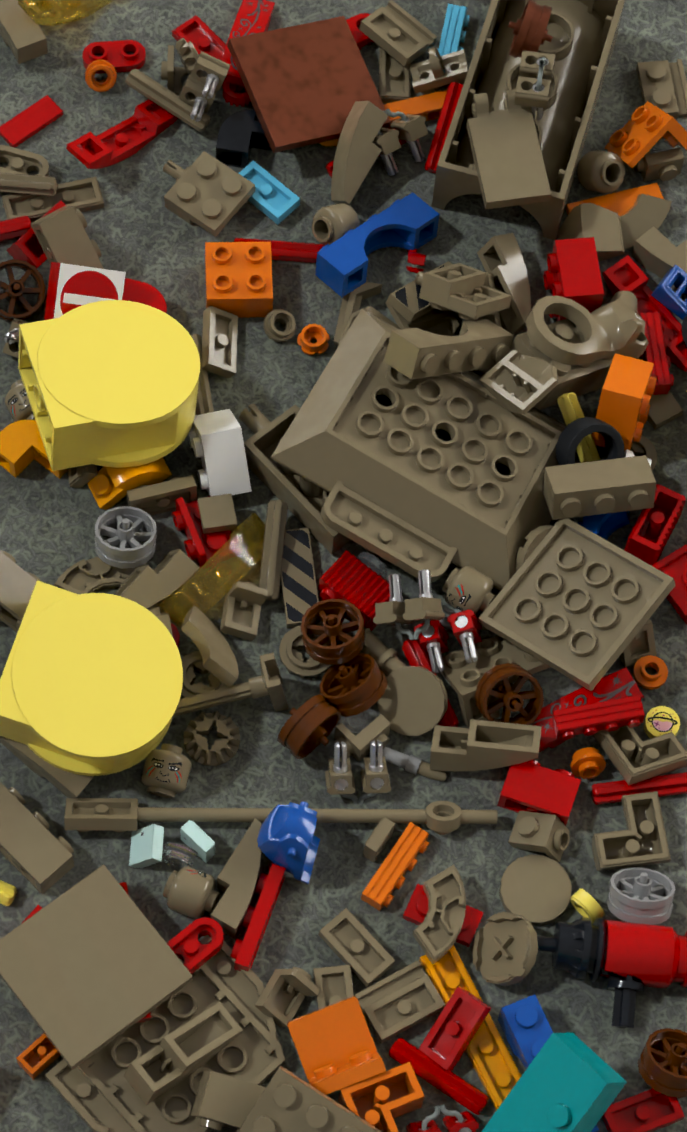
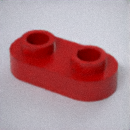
[82,40,146,74]
[167,917,224,974]

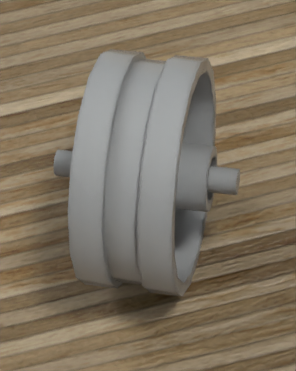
[95,506,157,569]
[607,867,676,925]

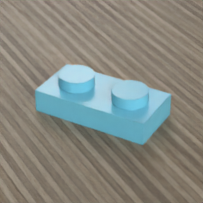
[238,160,300,225]

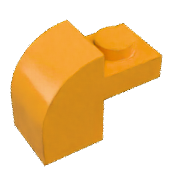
[0,420,68,479]
[87,457,172,510]

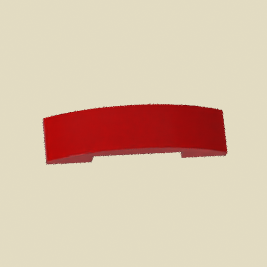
[66,99,178,169]
[602,255,687,371]

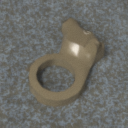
[526,290,649,365]

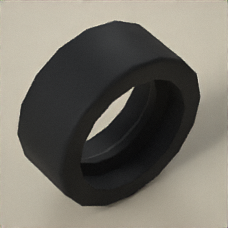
[556,417,624,465]

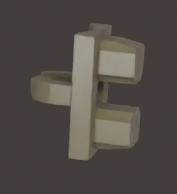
[410,47,469,95]

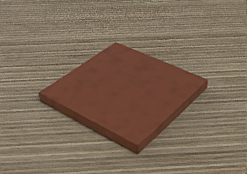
[227,16,391,153]

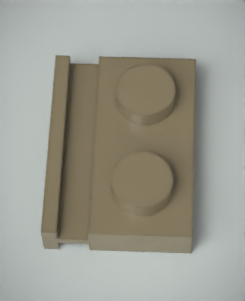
[359,0,437,67]
[636,59,687,118]
[355,960,446,1044]

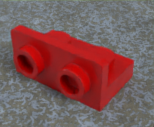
[172,496,239,569]

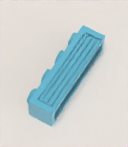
[438,4,470,74]

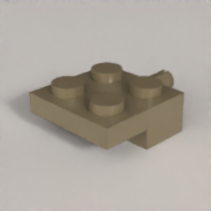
[163,151,256,237]
[415,263,512,321]

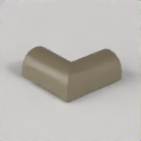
[593,726,687,785]
[592,791,671,871]

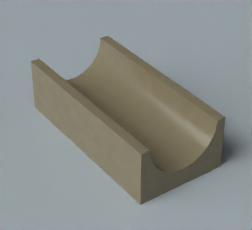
[431,0,625,240]

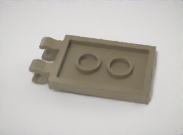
[467,89,552,209]

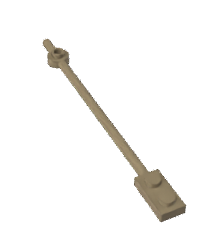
[64,798,498,835]

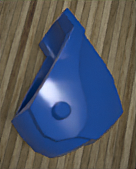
[257,801,320,885]

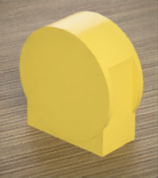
[18,300,200,471]
[0,580,183,776]

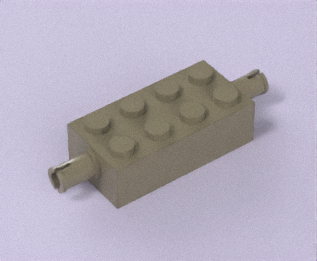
[239,404,379,559]

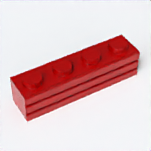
[639,312,674,395]
[552,695,645,740]

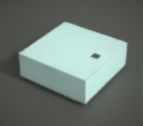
[180,820,215,863]
[129,824,164,868]

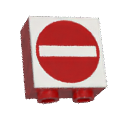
[44,262,126,320]

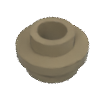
[263,309,296,342]

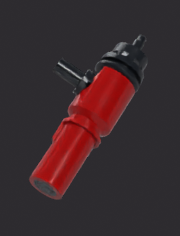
[537,917,687,1028]

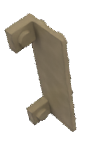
[436,619,657,728]

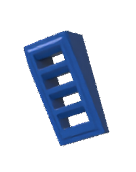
[651,264,687,320]

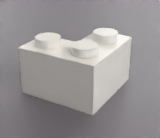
[187,409,252,496]

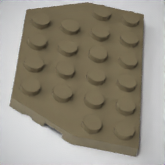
[45,935,285,1132]

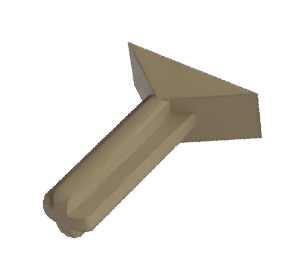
[333,282,382,346]

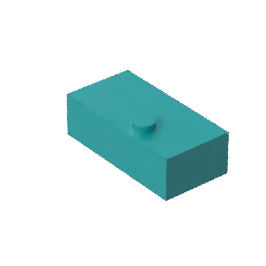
[482,1033,627,1132]

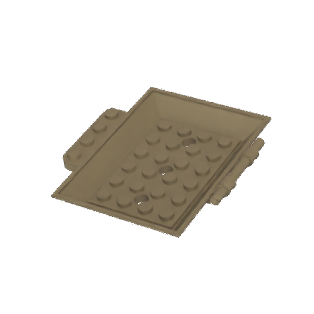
[271,308,580,591]

